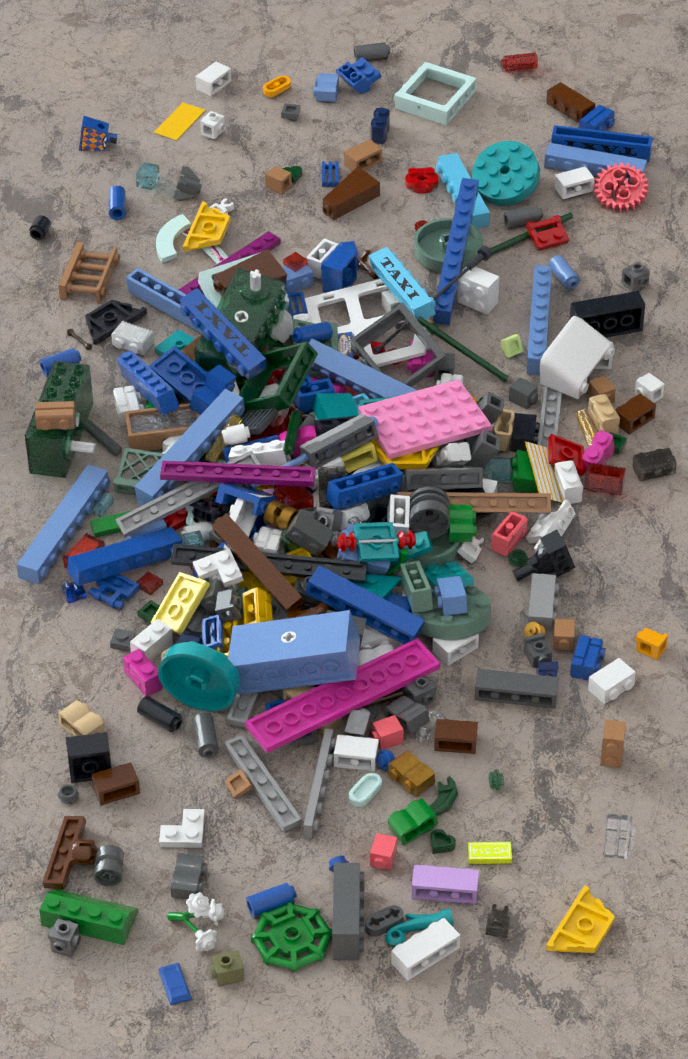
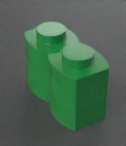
[448,504,477,542]
[387,798,438,845]

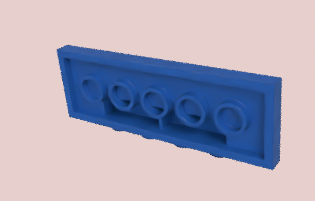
[149,346,208,403]

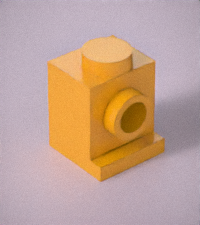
[635,627,668,660]

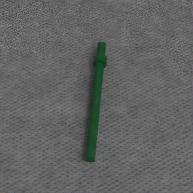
[490,212,573,254]
[417,316,509,382]

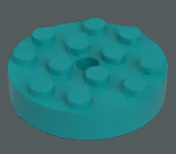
[472,141,540,206]
[158,641,240,712]

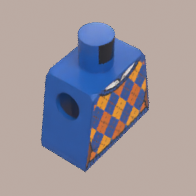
[79,116,118,151]

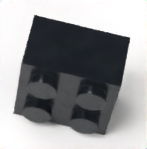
[66,732,112,783]

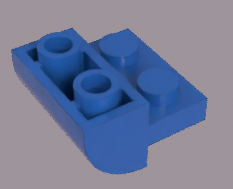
[335,57,382,93]

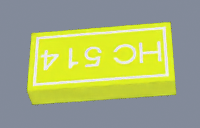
[468,842,512,864]

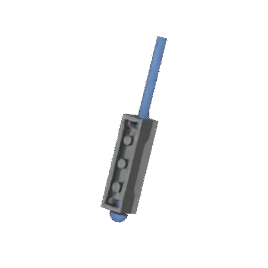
[249,413,379,489]

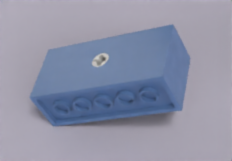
[228,610,360,695]

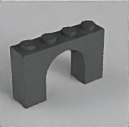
[460,392,504,469]

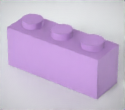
[412,865,479,904]

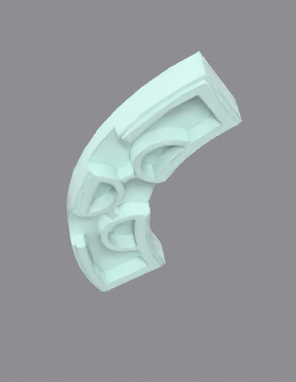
[156,214,191,263]

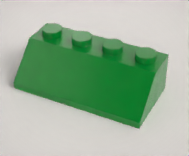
[39,889,138,945]

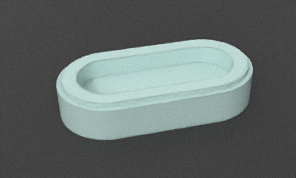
[349,773,382,807]

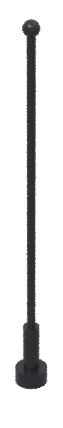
[373,245,493,354]

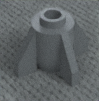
[173,166,202,200]

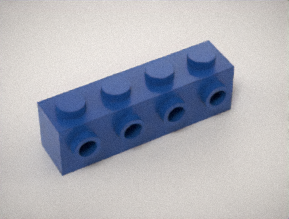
[326,463,403,510]

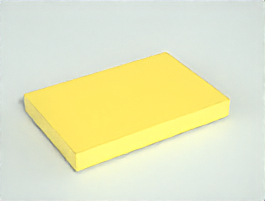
[151,572,210,635]

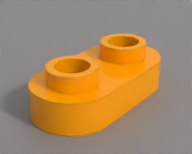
[263,76,291,98]

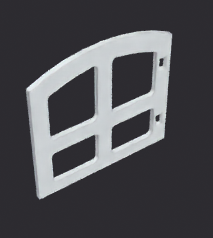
[305,279,431,367]

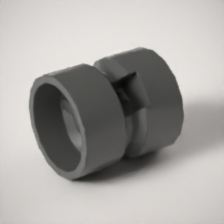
[94,845,124,886]

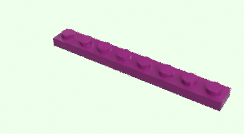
[178,231,281,295]
[160,461,316,487]

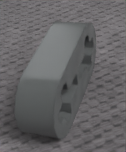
[365,905,404,937]

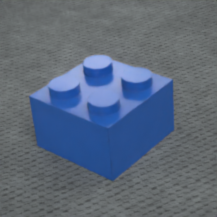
[321,245,357,293]

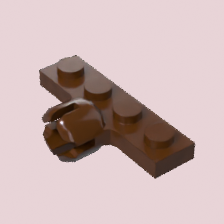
[42,816,98,889]

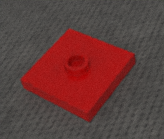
[548,434,585,476]

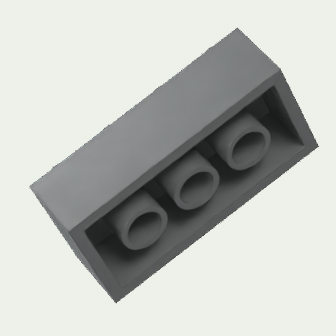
[332,863,364,961]

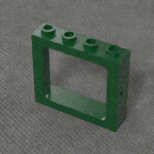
[239,341,318,416]

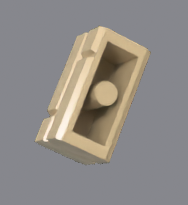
[588,394,620,434]

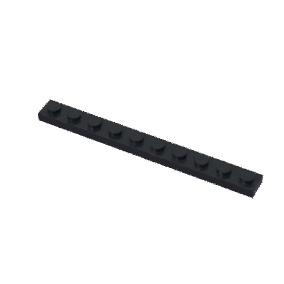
[170,544,368,583]

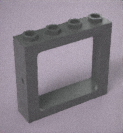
[350,302,447,387]

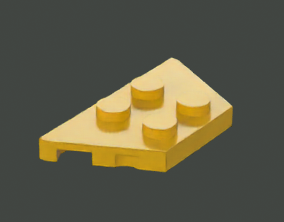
[183,202,231,251]
[371,439,441,469]
[546,885,615,953]

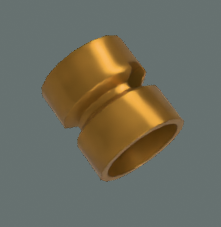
[264,500,298,532]

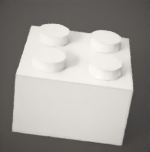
[457,267,499,315]

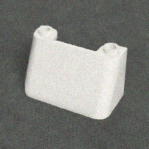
[540,316,615,399]

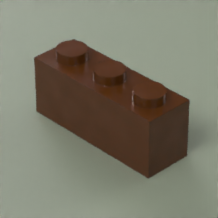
[546,82,596,123]

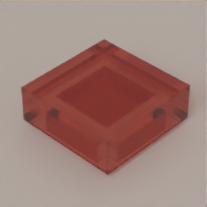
[283,252,308,272]
[136,571,163,595]

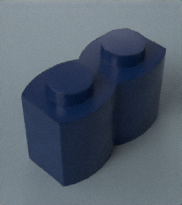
[371,107,390,144]

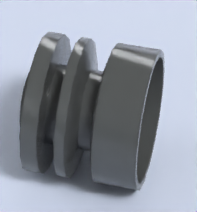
[409,487,450,539]

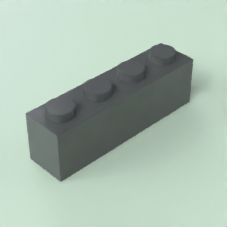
[475,669,559,709]

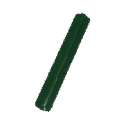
[283,410,302,456]

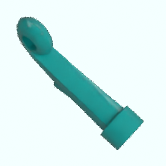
[385,908,454,946]

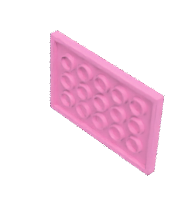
[358,379,492,460]

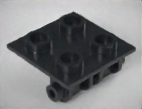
[189,495,235,524]

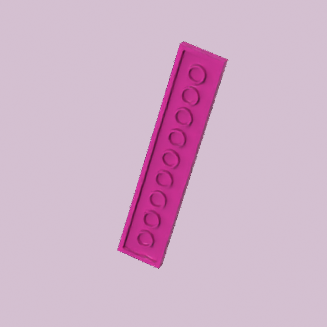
[245,638,440,753]

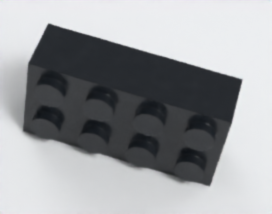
[569,291,645,338]

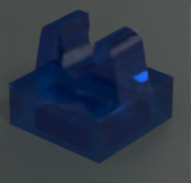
[61,581,87,604]
[536,661,559,677]

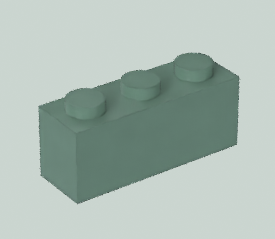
[400,561,433,613]

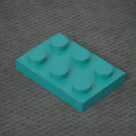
[423,561,474,590]

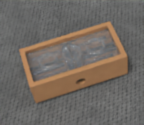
[125,403,200,451]

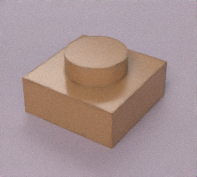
[224,769,253,799]

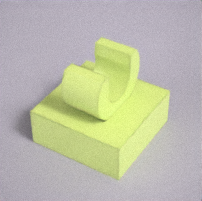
[500,334,524,358]

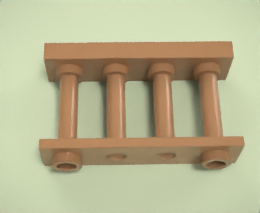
[58,242,120,304]

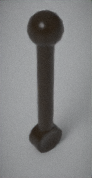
[67,329,92,350]

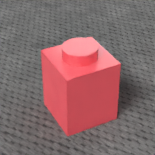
[370,715,404,750]
[370,833,397,870]

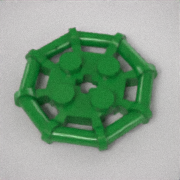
[251,902,332,972]

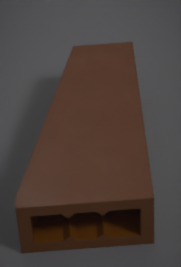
[322,167,380,220]
[213,249,287,298]

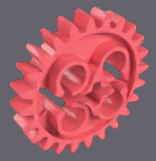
[594,162,648,213]

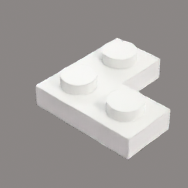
[193,548,244,588]
[159,809,205,848]

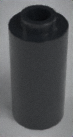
[137,696,182,732]

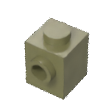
[210,950,244,987]

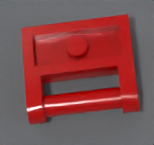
[526,215,569,251]

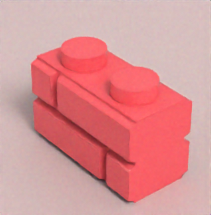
[491,512,528,556]

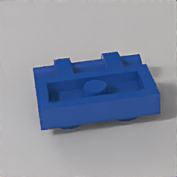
[88,574,140,610]

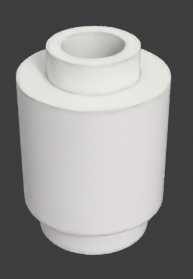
[222,424,250,446]

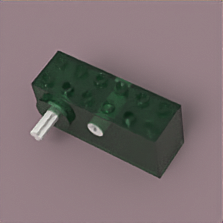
[194,267,287,382]
[25,361,96,478]

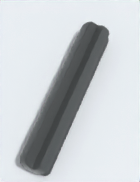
[84,420,122,456]

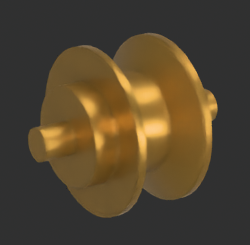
[524,622,546,638]

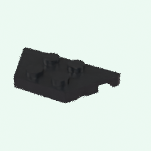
[85,300,147,345]

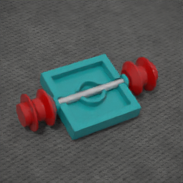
[337,522,416,562]

